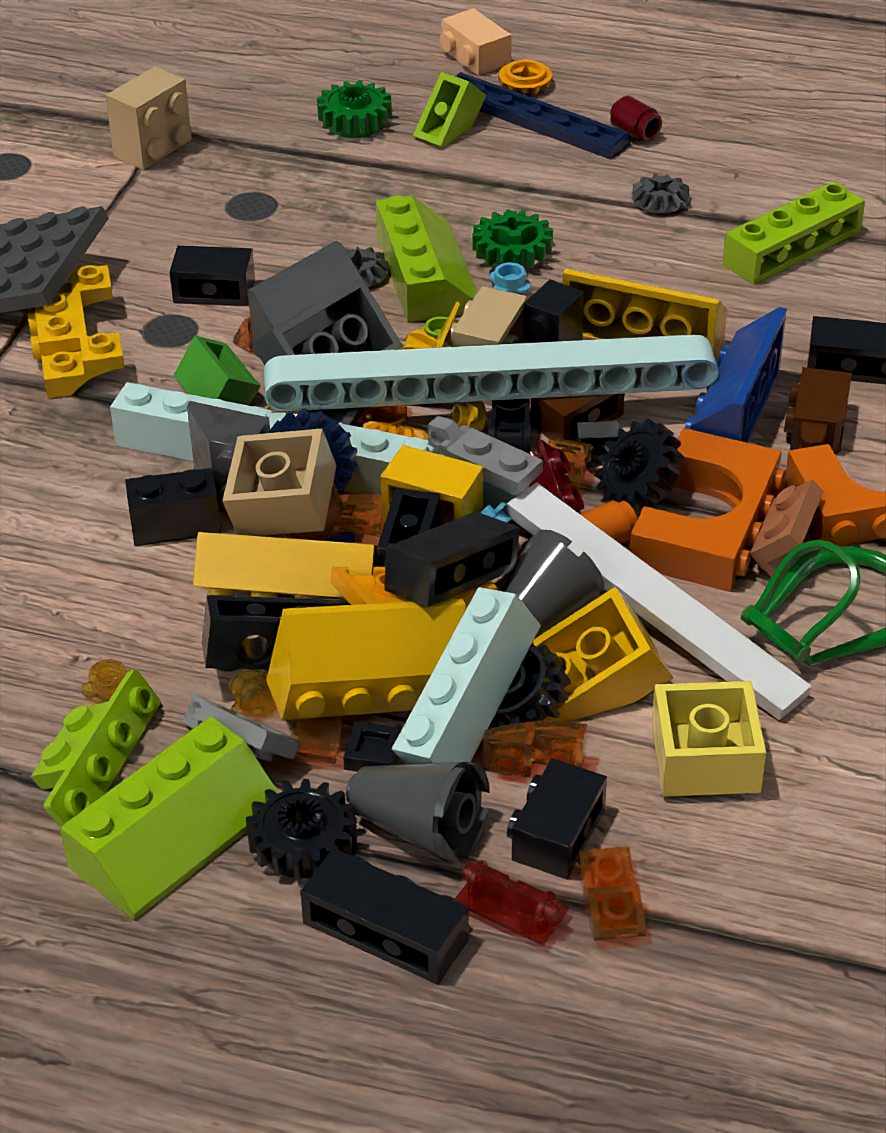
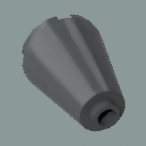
[500,529,604,639]
[346,761,490,864]

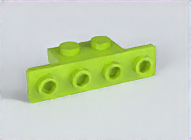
[31,670,161,827]

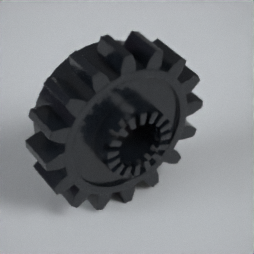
[594,419,684,511]
[486,642,571,742]
[246,779,357,880]

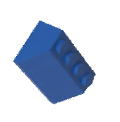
[685,307,787,443]

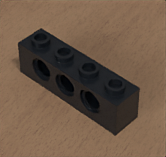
[202,595,351,672]

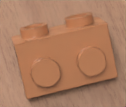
[750,479,824,577]

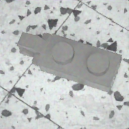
[427,416,543,496]
[182,694,300,761]

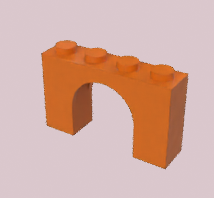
[630,428,786,592]
[784,444,886,546]

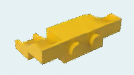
[28,265,125,399]

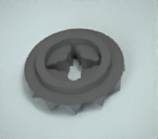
[632,174,690,214]
[345,246,389,287]

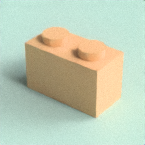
[439,8,511,76]

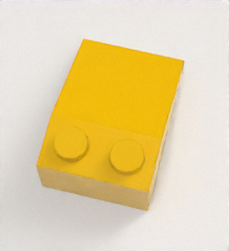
[532,587,673,731]

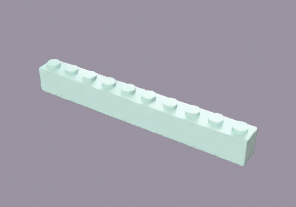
[110,382,523,524]

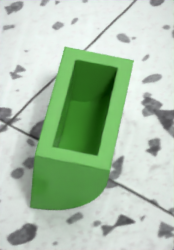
[174,335,261,405]

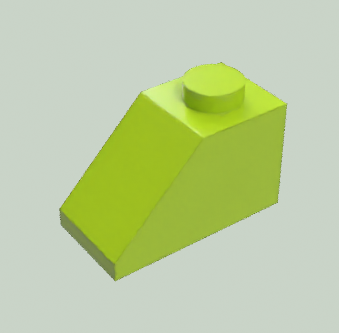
[413,71,486,148]

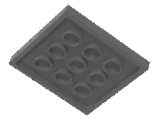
[0,206,109,313]

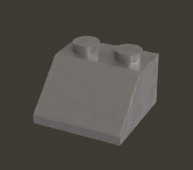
[187,401,270,508]

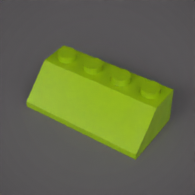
[376,195,478,323]
[60,716,279,921]

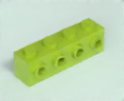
[722,181,865,285]

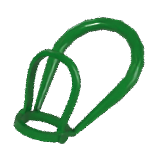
[740,540,886,665]

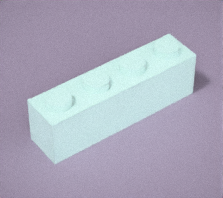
[392,587,541,764]

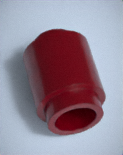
[610,95,662,141]

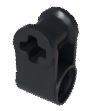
[488,398,531,453]

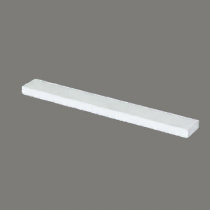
[505,482,812,721]

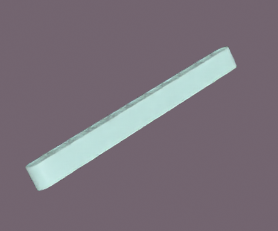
[263,335,719,411]

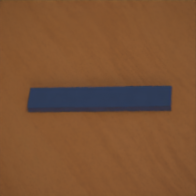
[455,72,630,160]

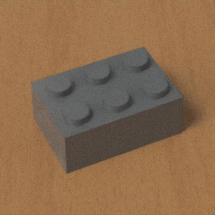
[251,277,403,413]

